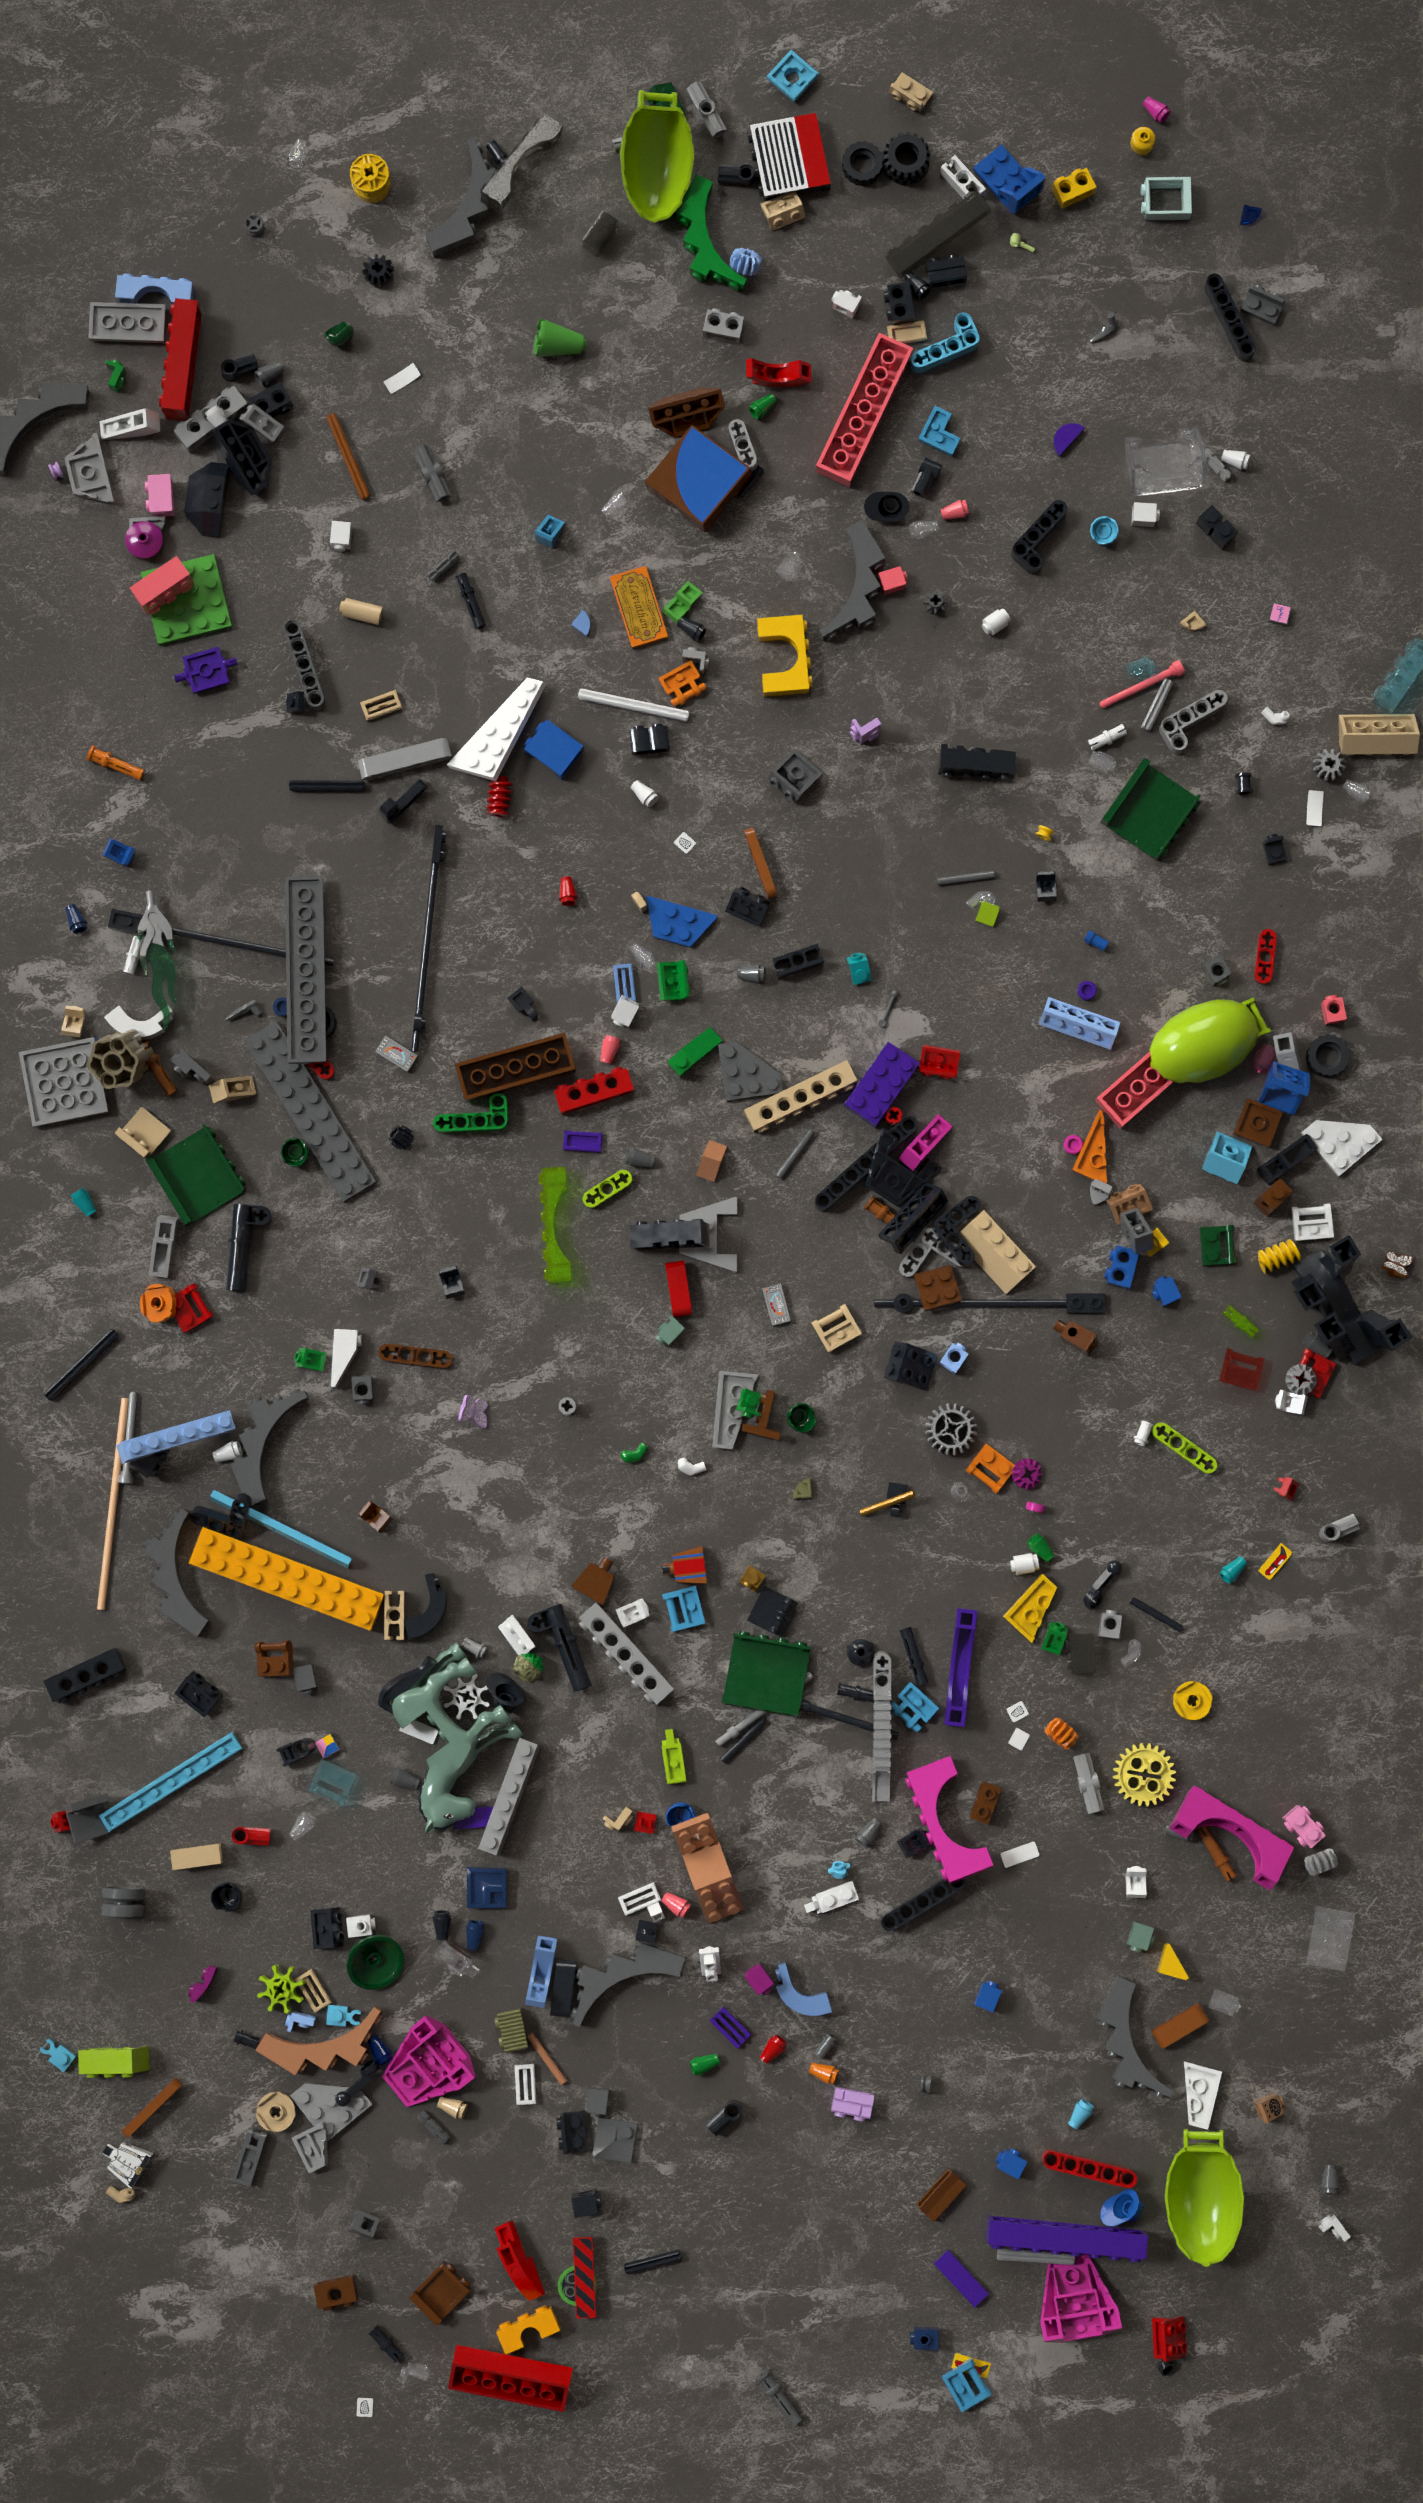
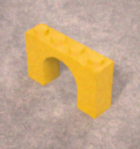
[757,615,812,697]

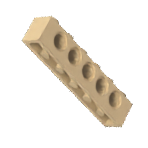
[744,1060,857,1133]

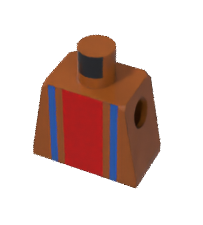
[662,1546,707,1584]

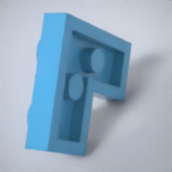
[918,406,960,457]

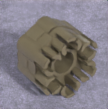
[87,1029,153,1089]

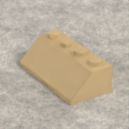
[1339,714,1420,756]
[954,1210,1036,1294]

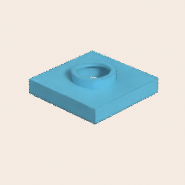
[766,50,819,102]

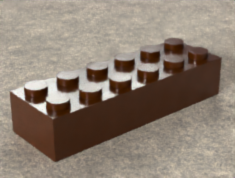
[455,1032,576,1103]

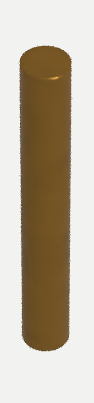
[860,1490,916,1517]

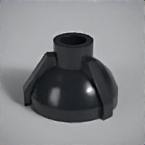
[846,1639,874,1668]

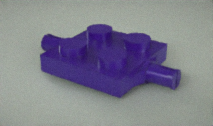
[174,646,238,694]

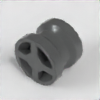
[245,214,265,237]

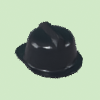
[864,491,909,522]
[486,1673,525,1714]

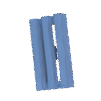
[613,963,636,1003]

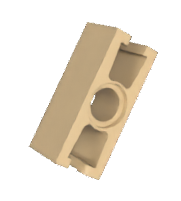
[384,1591,405,1640]
[170,1843,223,1870]

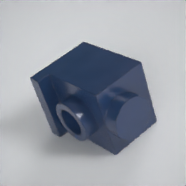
[910,2327,938,2350]

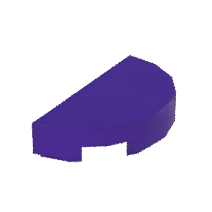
[1053,423,1085,457]

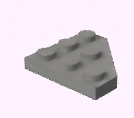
[290,2083,373,2141]

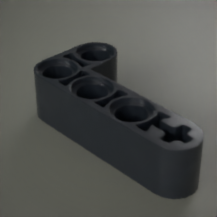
[1011,500,1067,575]

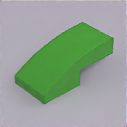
[663,581,703,624]

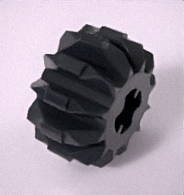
[362,254,394,287]

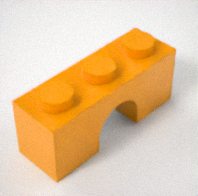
[496,2305,561,2354]

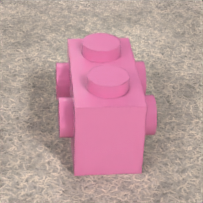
[1282,1805,1326,1848]

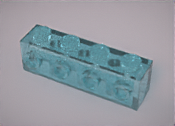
[1372,637,1423,714]

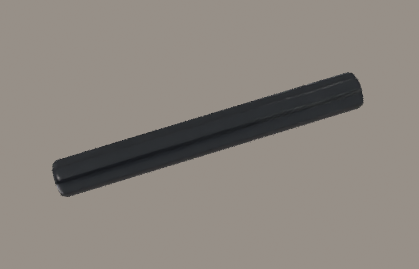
[44,1328,118,1401]

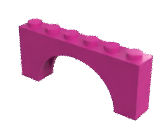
[905,1756,993,1884]
[1169,1785,1294,1891]

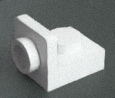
[1319,2215,1350,2242]

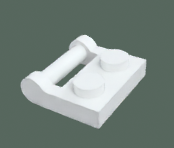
[1291,1204,1334,1241]

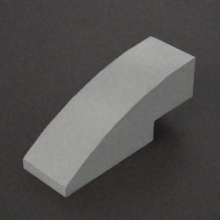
[149,1215,179,1278]

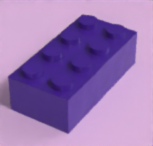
[844,1042,919,1128]

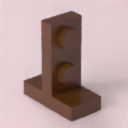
[741,1390,781,1441]

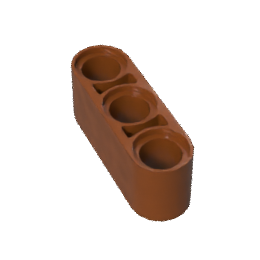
[1151,2003,1209,2049]

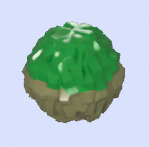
[513,1653,543,1683]

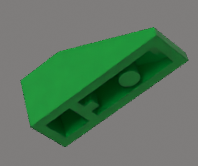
[667,1027,723,1079]

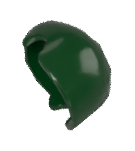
[324,321,354,347]
[280,1137,310,1167]
[787,1403,817,1433]

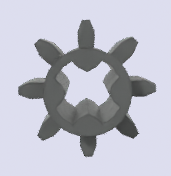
[923,590,947,615]

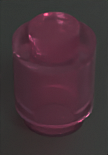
[1251,1043,1276,1073]

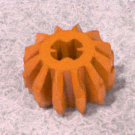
[1045,1718,1079,1750]

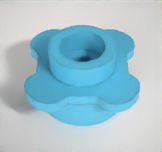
[828,1861,850,1879]

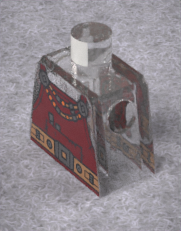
[434,1940,479,1979]

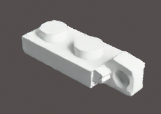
[804,1881,859,1914]

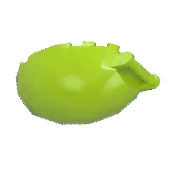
[620,90,694,223]
[1149,997,1271,1083]
[1165,2129,1244,2267]

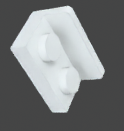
[498,1615,536,1655]

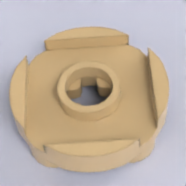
[256,2091,296,2132]

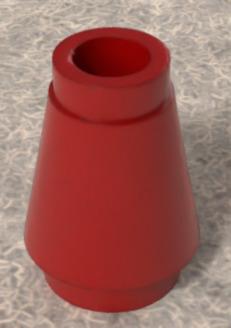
[559,876,578,906]
[760,2034,787,2064]

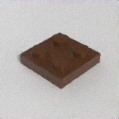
[1233,1098,1283,1148]
[914,1265,962,1312]

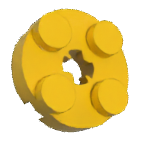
[1173,1681,1212,1720]

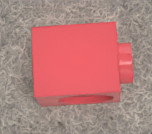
[878,566,908,595]
[1321,995,1347,1026]

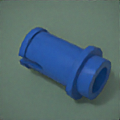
[1084,931,1109,951]

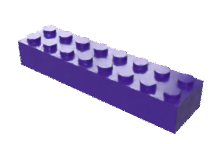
[985,2215,1148,2262]

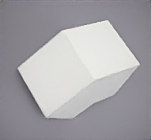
[647,1902,665,1923]

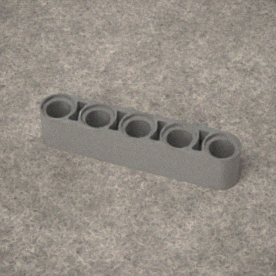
[357,738,452,781]

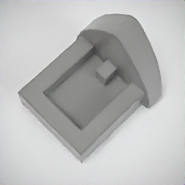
[1090,1179,1113,1205]

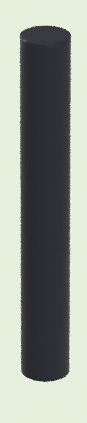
[1130,1597,1183,1632]
[720,1718,766,1763]

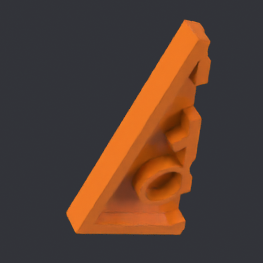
[1072,1109,1107,1184]

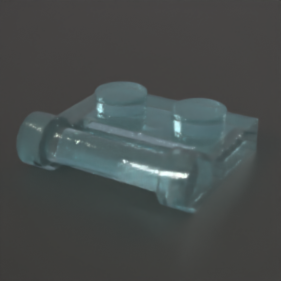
[308,1759,357,1807]

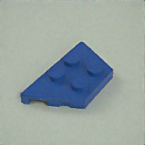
[646,896,717,948]

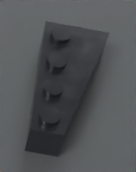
[938,744,1016,781]
[630,1219,710,1250]

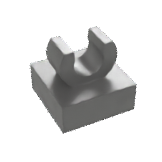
[357,1268,381,1289]

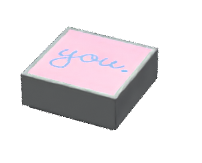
[1268,602,1291,626]

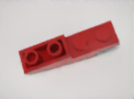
[494,2220,545,2301]

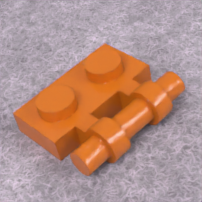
[658,660,707,707]

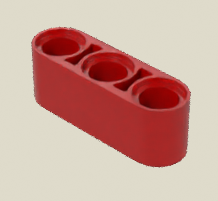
[665,1260,692,1318]

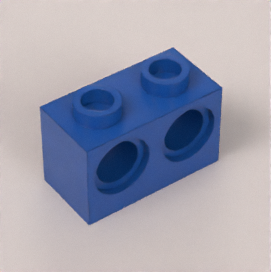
[1104,1245,1139,1290]

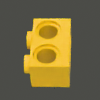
[1052,168,1097,209]

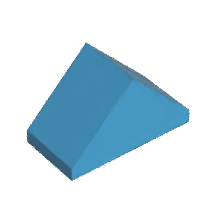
[535,515,565,549]

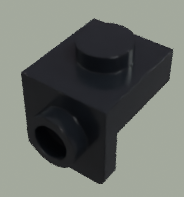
[1036,871,1057,902]
[438,1266,465,1299]
[897,1828,931,1858]

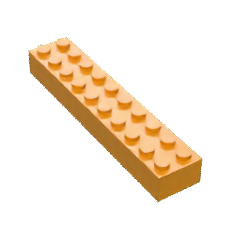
[189,1527,385,1631]

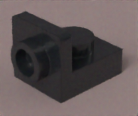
[1262,834,1287,865]
[635,1920,658,1944]

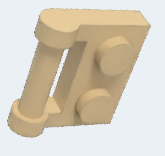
[811,1304,862,1352]

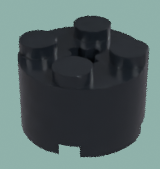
[128,1433,170,1478]

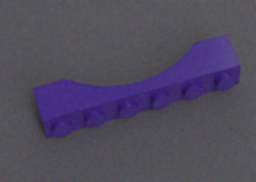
[944,1608,977,1727]

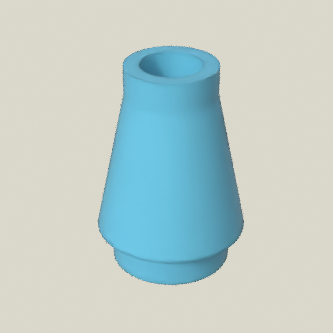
[1068,2099,1094,2130]

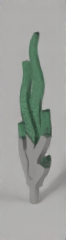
[137,891,176,1031]

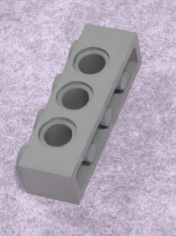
[174,386,248,453]

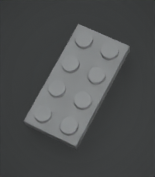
[88,302,166,343]

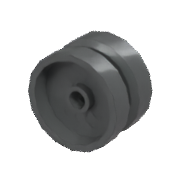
[101,1887,145,1918]

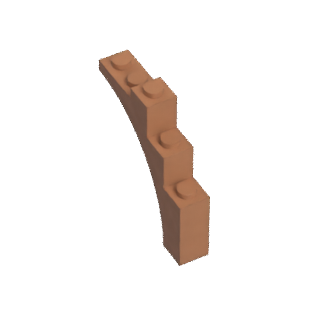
[255,2006,382,2075]

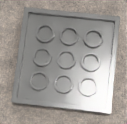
[19,1037,109,1127]

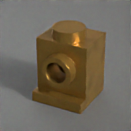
[739,1565,766,1592]

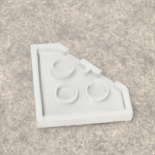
[1301,1120,1382,1176]

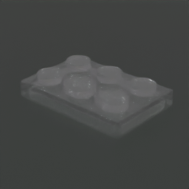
[1305,1906,1355,1972]

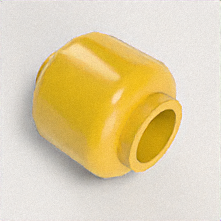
[1130,127,1156,155]

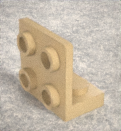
[115,1107,171,1159]

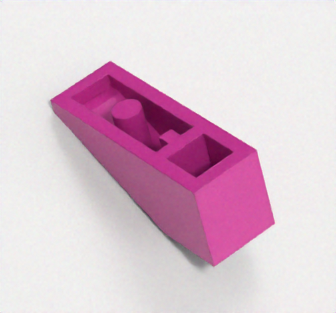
[898,1114,953,1171]

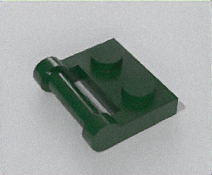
[1199,1225,1237,1266]

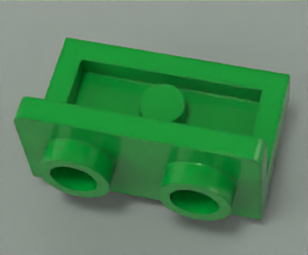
[657,960,690,1001]

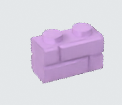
[831,2086,874,2122]

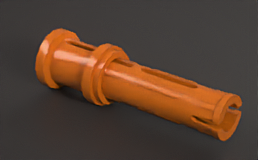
[86,745,145,781]

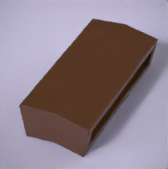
[916,2168,967,2222]

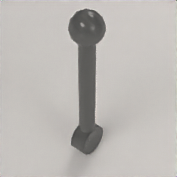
[878,990,898,1027]

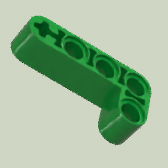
[433,1093,508,1134]

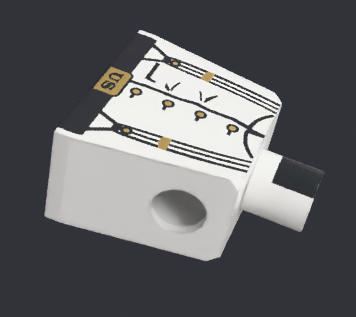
[102,2142,153,2188]

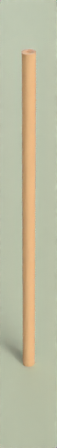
[97,1398,129,1610]

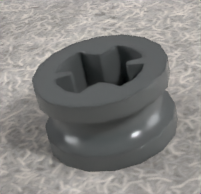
[919,2075,931,2094]

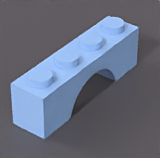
[115,274,194,304]

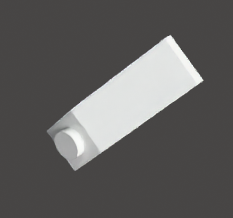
[100,408,160,440]
[331,1329,362,1388]

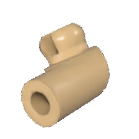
[106,2185,135,2203]

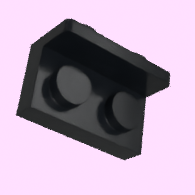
[725,887,771,927]
[174,1671,223,1718]
[310,1907,344,1949]
[556,2110,588,2154]

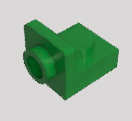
[294,1348,327,1371]
[736,1388,762,1419]
[1041,1622,1068,1655]

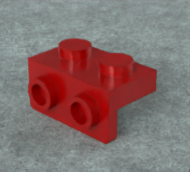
[919,1045,960,1079]

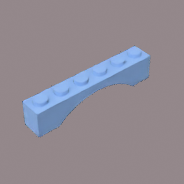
[116,1410,236,1464]

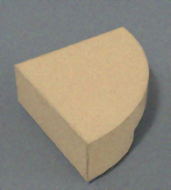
[1180,611,1207,631]

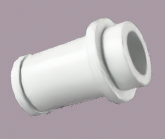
[1134,1421,1153,1447]

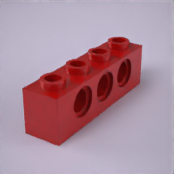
[554,1067,634,1115]

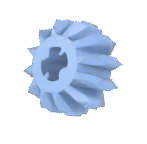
[730,248,762,276]

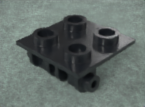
[747,1586,798,1638]

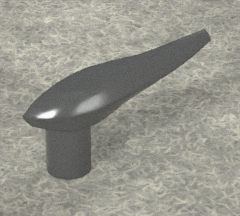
[1089,313,1119,343]
[225,1000,262,1021]

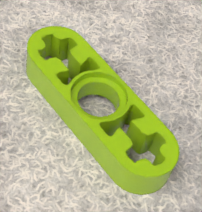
[583,1170,632,1208]

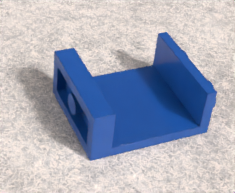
[524,720,584,780]

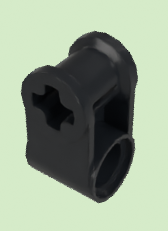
[276,1737,316,1767]

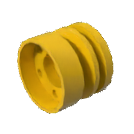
[350,154,391,203]

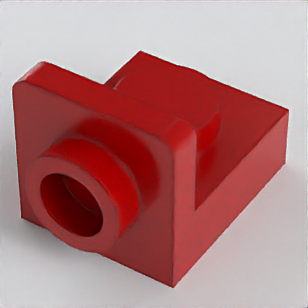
[50,1811,71,1833]

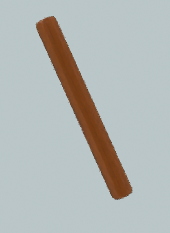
[326,413,370,500]

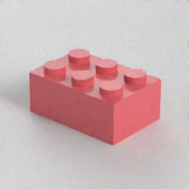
[130,556,194,616]

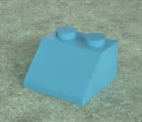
[1202,1131,1252,1184]

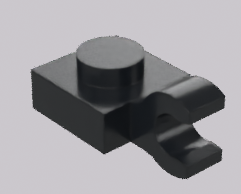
[507,986,539,1021]
[886,1482,908,1517]

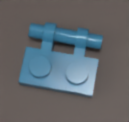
[891,1682,939,1733]

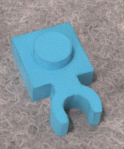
[326,2004,361,2027]
[40,2038,76,2072]

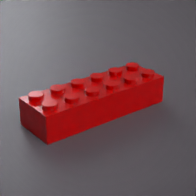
[159,298,202,421]
[448,2345,573,2412]

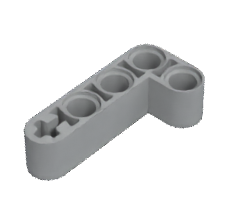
[1159,690,1227,754]

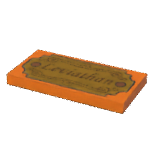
[610,566,668,649]

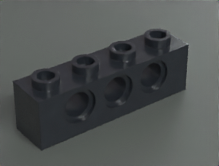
[43,1648,126,1704]

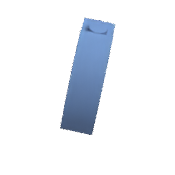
[525,1935,557,2008]
[775,1962,832,2016]

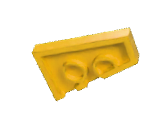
[1003,1574,1057,1643]

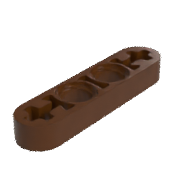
[378,1344,453,1369]

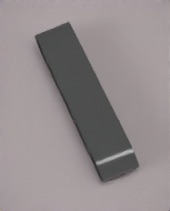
[284,620,326,711]

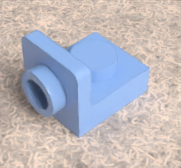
[285,2011,316,2032]

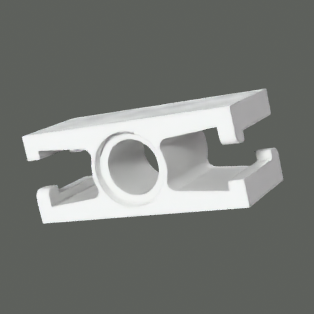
[940,155,986,207]

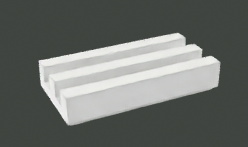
[618,1882,661,1916]
[515,2064,536,2105]

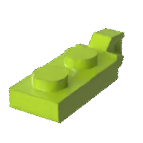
[662,1729,686,1784]

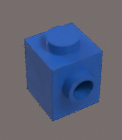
[1152,1276,1181,1307]
[974,1980,1002,2012]
[995,2148,1027,2179]

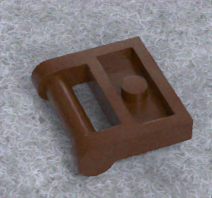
[254,1640,293,1677]

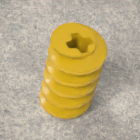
[1258,1239,1301,1274]

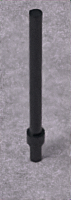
[800,1700,899,1739]

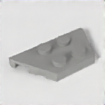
[64,433,115,504]

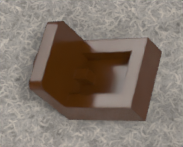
[358,1501,393,1533]

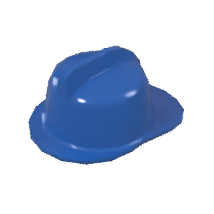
[1100,2189,1144,2227]

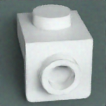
[1275,1390,1308,1415]
[616,1599,650,1627]
[1125,1866,1147,1898]

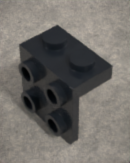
[884,1341,937,1390]

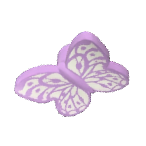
[458,1395,488,1428]

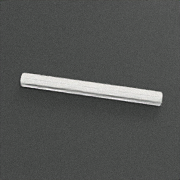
[578,689,689,722]

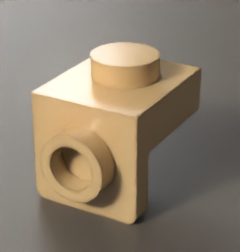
[61,1006,85,1038]
[603,1806,633,1831]

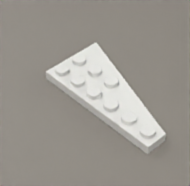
[447,678,546,781]

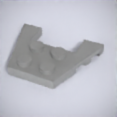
[679,1197,737,1272]

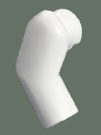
[1261,706,1290,725]
[678,1458,706,1476]

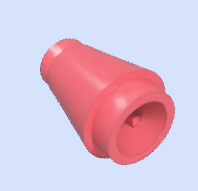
[941,499,970,520]
[600,1035,621,1064]
[661,1892,691,1918]

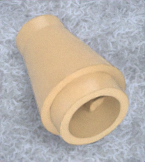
[437,2096,468,2119]

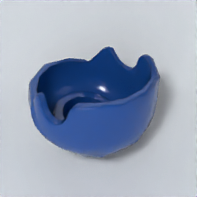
[665,1802,696,1827]

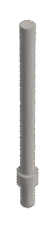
[716,1672,813,1747]

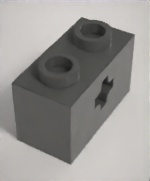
[1120,1208,1154,1254]

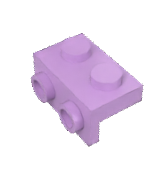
[850,718,881,744]

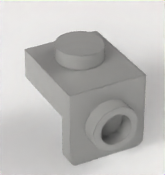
[682,647,709,674]

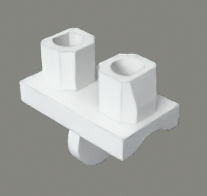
[699,1946,721,1982]

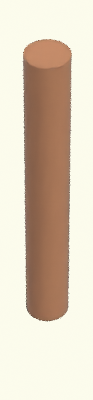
[527,2033,567,2085]

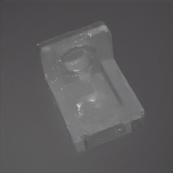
[399,2362,431,2385]

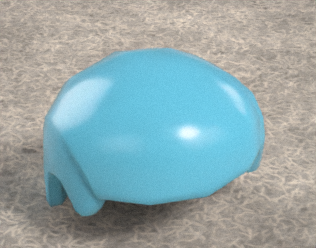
[1090,516,1119,545]

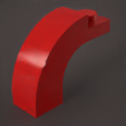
[746,358,812,387]

